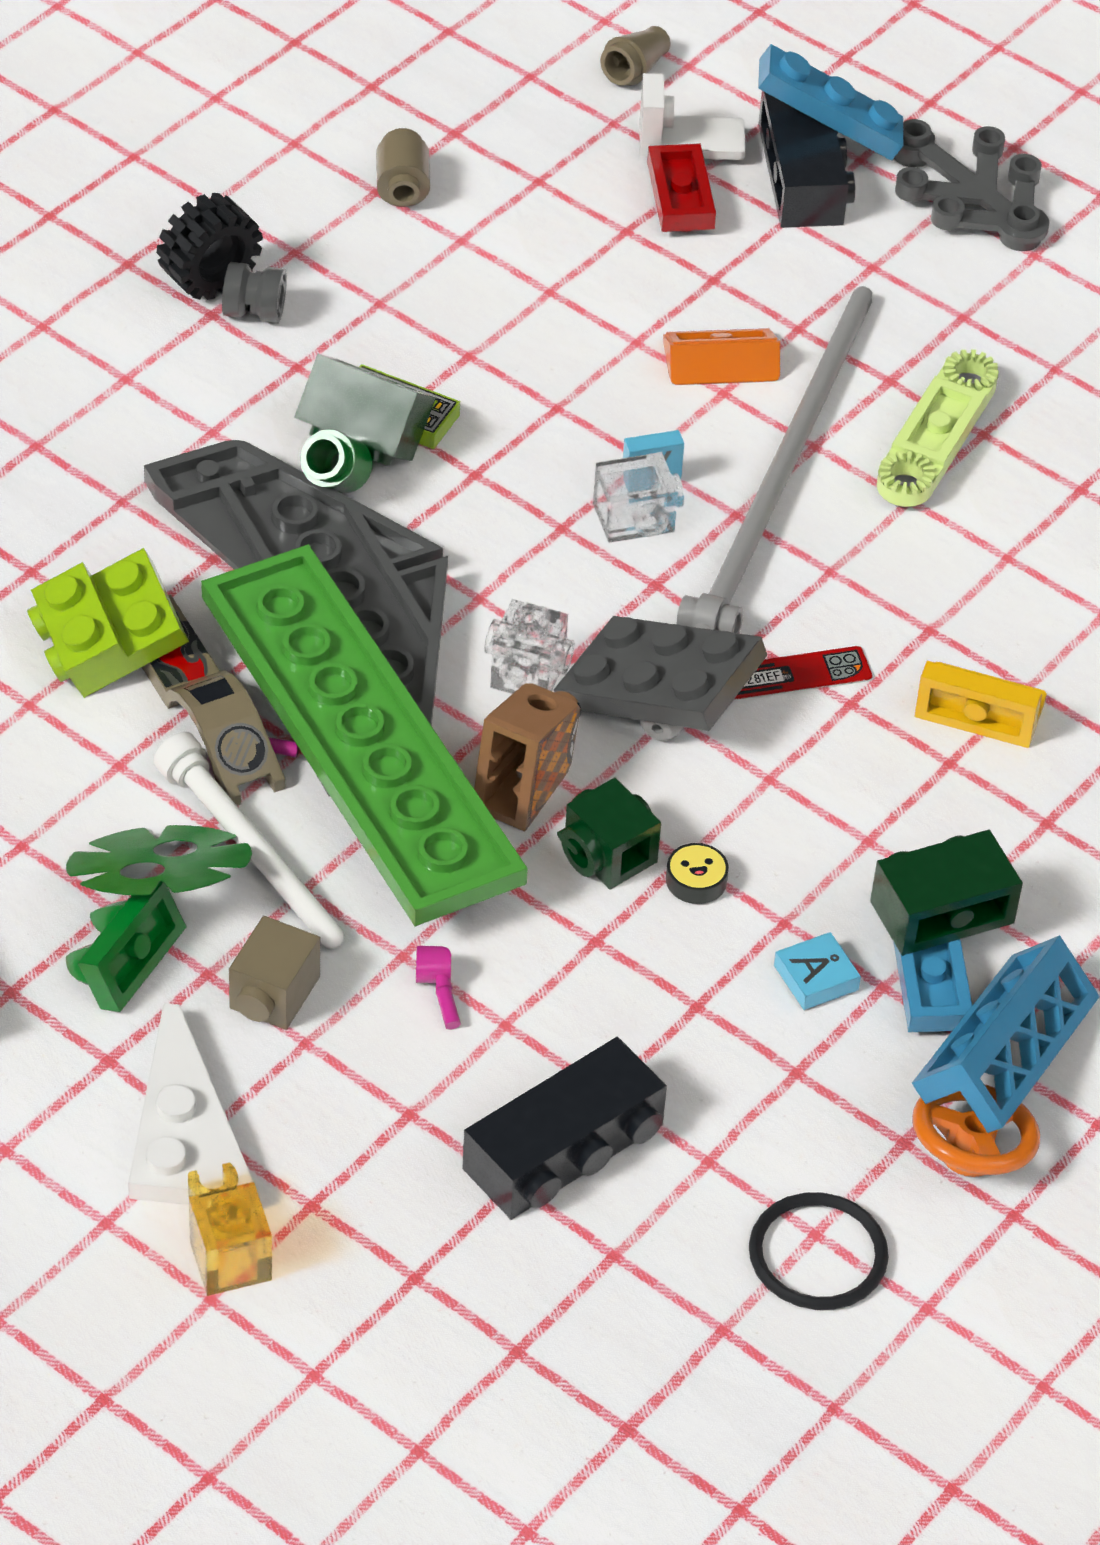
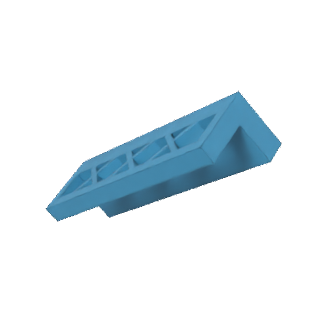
[912,935,1100,1133]

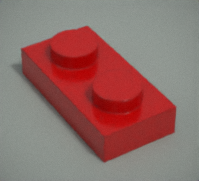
[647,143,716,232]

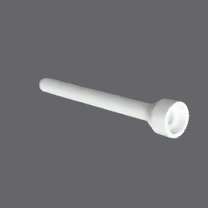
[153,732,344,949]

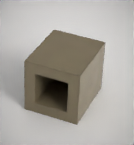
[229,915,320,1030]

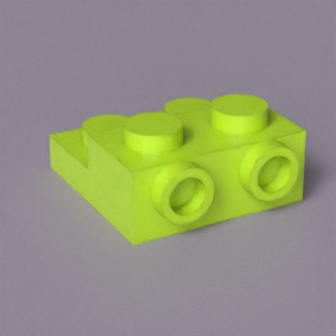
[27,548,189,698]

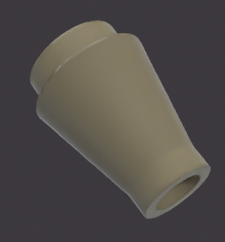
[600,26,671,86]

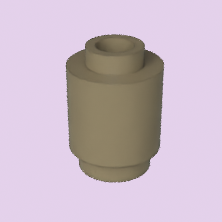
[376,128,430,207]

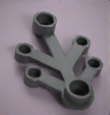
[894,119,1049,251]

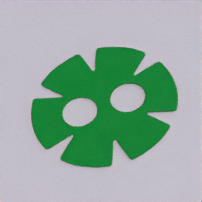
[66,825,252,895]

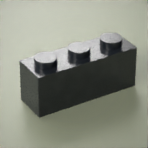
[758,91,855,228]
[462,1036,667,1220]

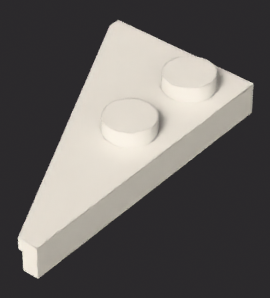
[128,1003,256,1212]

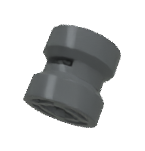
[222,262,287,323]

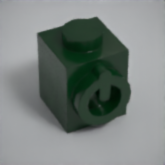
[557,777,661,890]

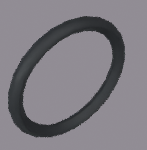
[749,1192,889,1310]

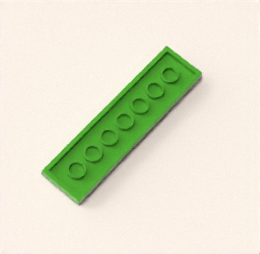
[201,544,528,926]

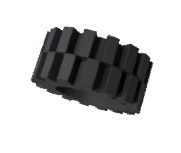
[156,193,263,300]

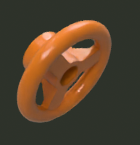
[912,1084,1040,1177]

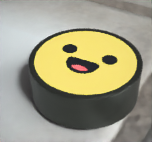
[666,843,729,904]

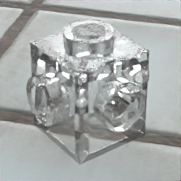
[484,598,575,694]

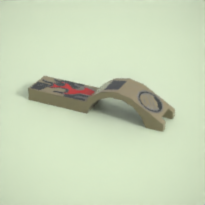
[142,595,285,806]

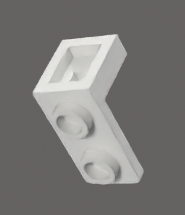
[639,73,745,161]

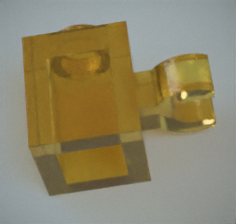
[188,1162,272,1296]

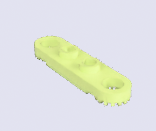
[877,349,999,507]

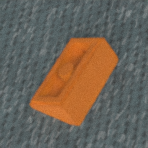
[663,328,780,385]

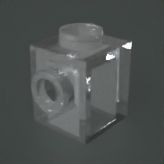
[593,452,684,543]

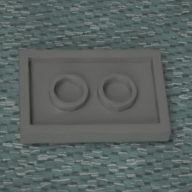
[554,616,767,731]

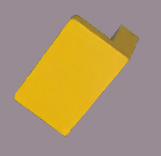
[914,660,1047,748]

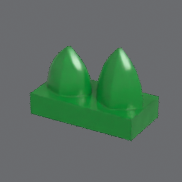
[66,881,187,1012]

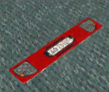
[734,646,872,700]

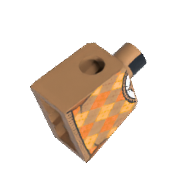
[474,683,581,832]

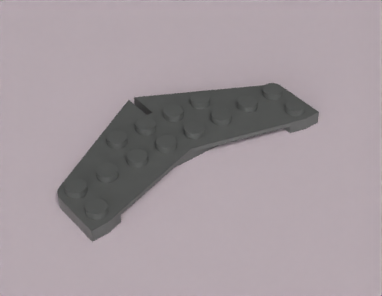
[144,440,448,796]

